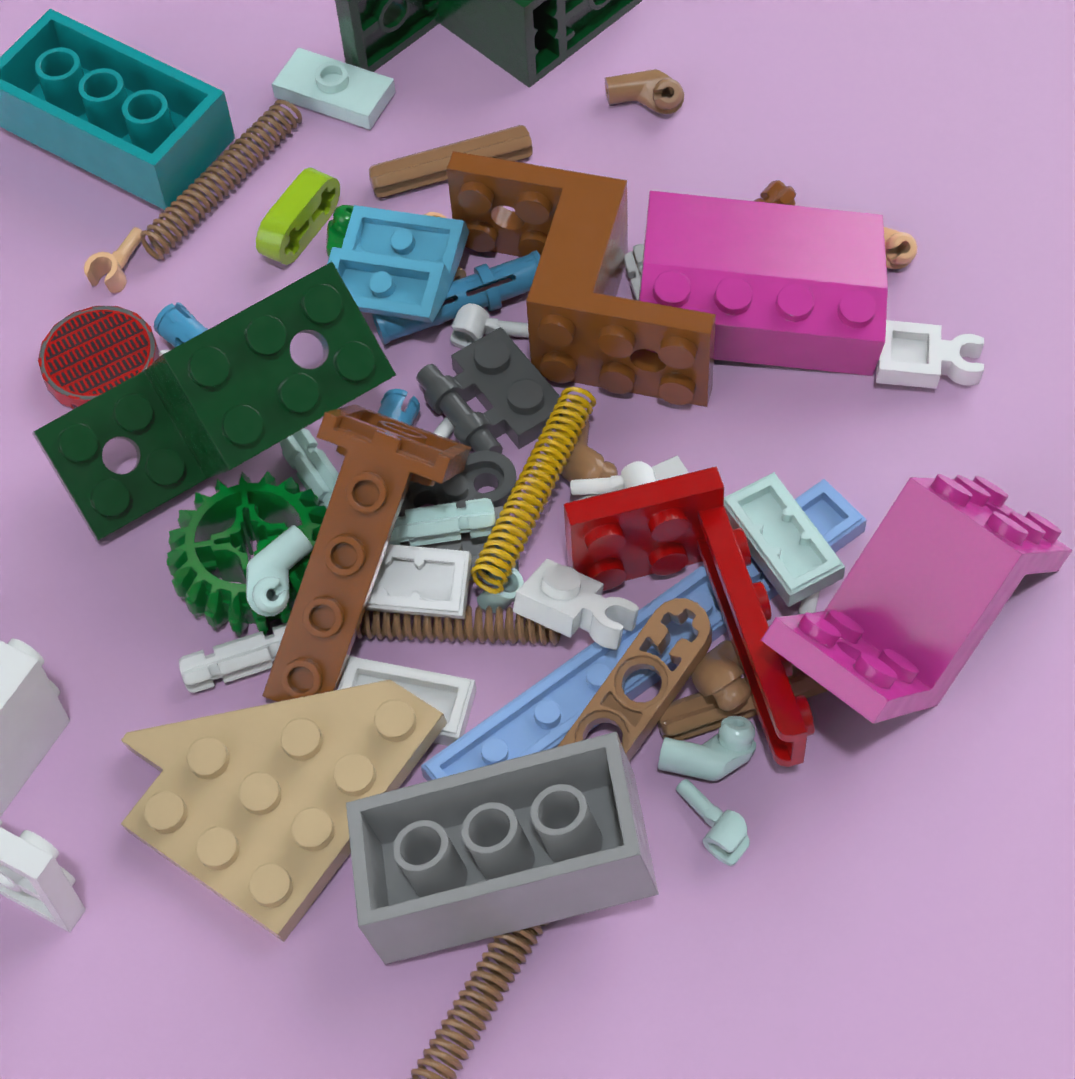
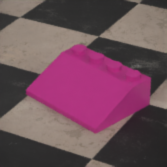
[638,191,888,376]

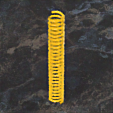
[470,387,597,594]

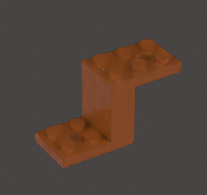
[447,151,716,407]

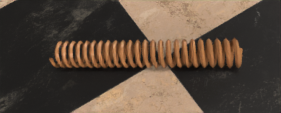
[140,100,302,260]
[356,605,561,646]
[409,923,549,1079]

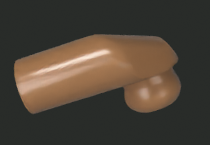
[605,69,684,114]
[556,416,618,483]
[691,640,751,711]

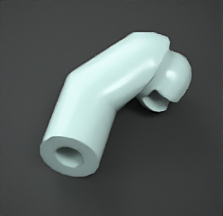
[246,525,313,617]
[658,716,756,781]

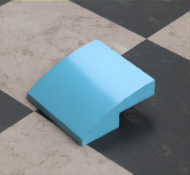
[327,205,469,323]

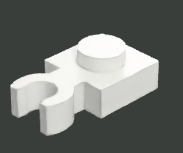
[876,320,984,389]
[513,559,639,650]

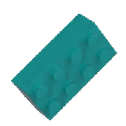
[0,9,235,210]

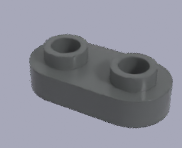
[398,450,517,517]

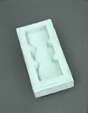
[272,47,396,130]
[724,472,845,607]

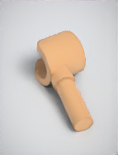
[84,227,142,293]

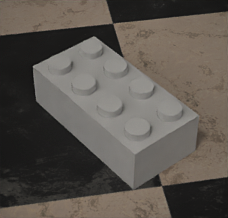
[346,732,659,964]

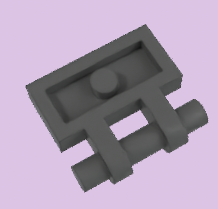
[416,327,567,453]

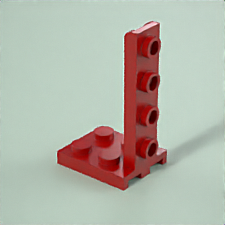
[564,466,815,767]

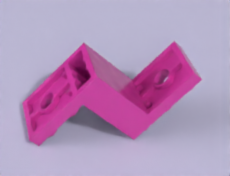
[761,474,1072,724]

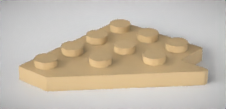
[121,679,447,942]

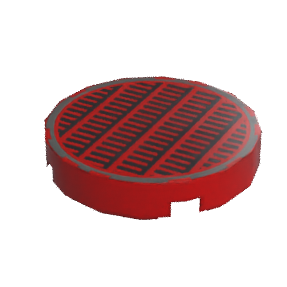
[38,306,160,409]

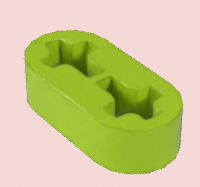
[256,167,340,265]

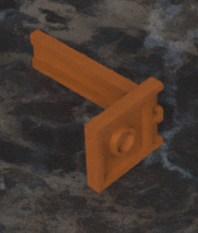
[262,404,472,702]

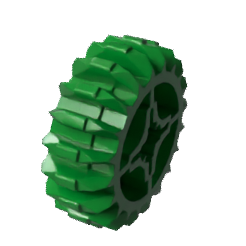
[167,471,327,637]

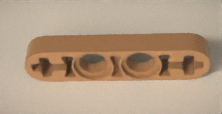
[558,598,712,762]

